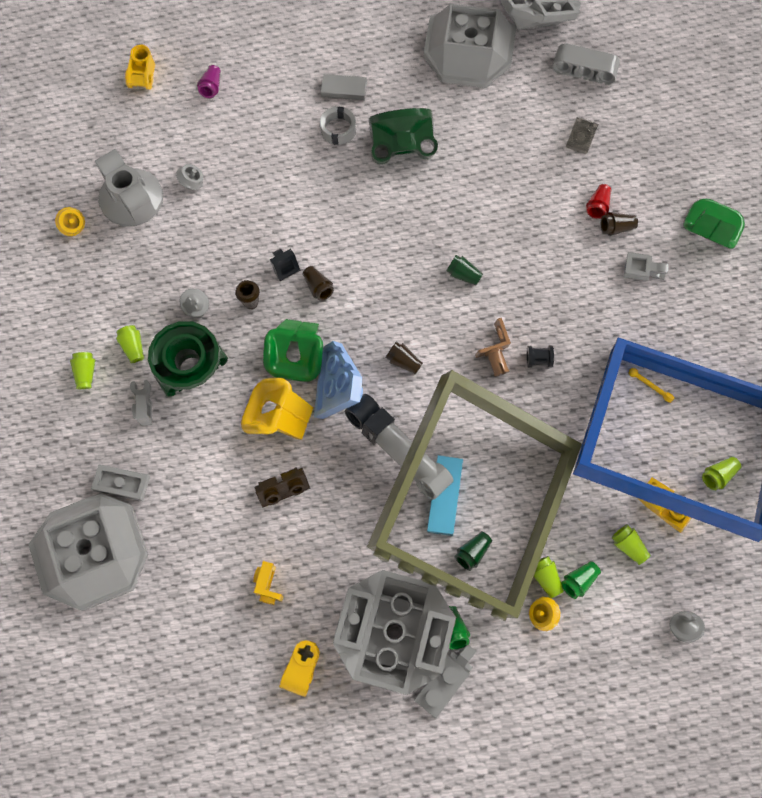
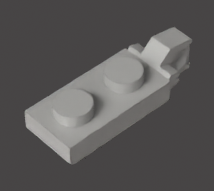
[414,645,476,719]

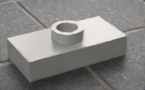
[91,464,150,501]

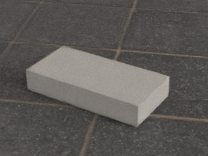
[321,74,367,100]

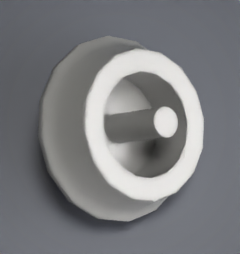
[176,164,203,190]
[179,288,209,317]
[669,611,705,643]

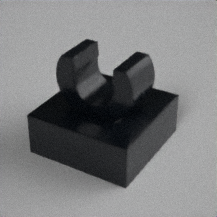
[270,248,301,281]

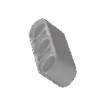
[553,43,620,85]

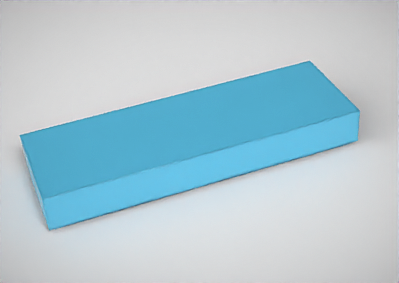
[427,455,463,536]

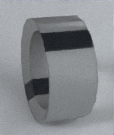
[320,106,356,145]

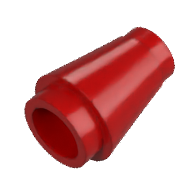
[586,184,611,219]

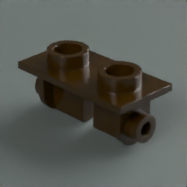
[254,467,311,508]

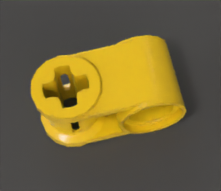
[125,44,155,90]
[279,640,320,697]

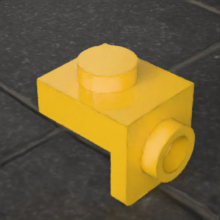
[253,561,284,605]

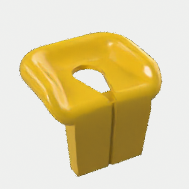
[241,378,314,440]

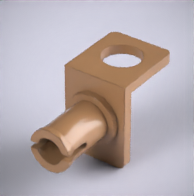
[475,318,511,377]

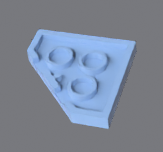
[314,341,363,419]

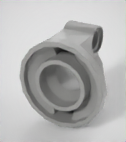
[95,149,163,227]

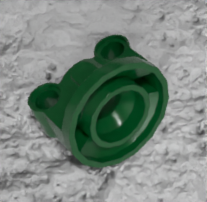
[368,108,438,164]
[148,321,228,397]

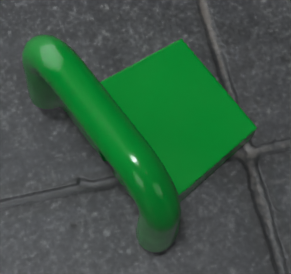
[683,198,745,249]
[263,319,323,382]

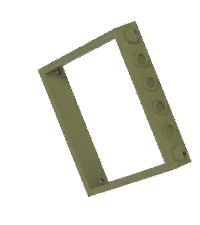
[367,370,582,621]

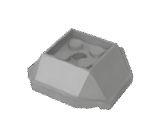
[500,0,581,29]
[424,4,516,88]
[28,493,148,611]
[333,570,456,695]

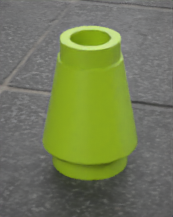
[116,325,144,363]
[70,352,96,390]
[702,457,742,491]
[611,524,651,565]
[533,556,564,598]

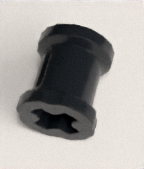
[526,345,554,368]

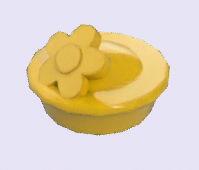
[55,207,85,236]
[529,597,560,631]

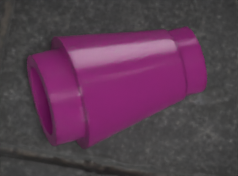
[197,65,221,99]

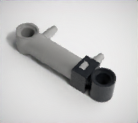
[345,394,453,500]

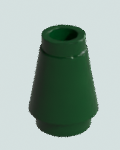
[446,255,483,286]
[455,531,492,571]

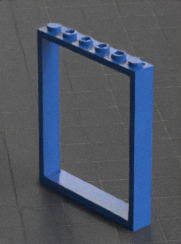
[573,337,762,542]

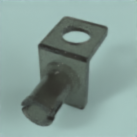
[566,117,599,154]

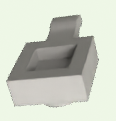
[623,252,669,281]
[130,380,152,426]

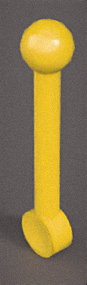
[628,368,674,403]

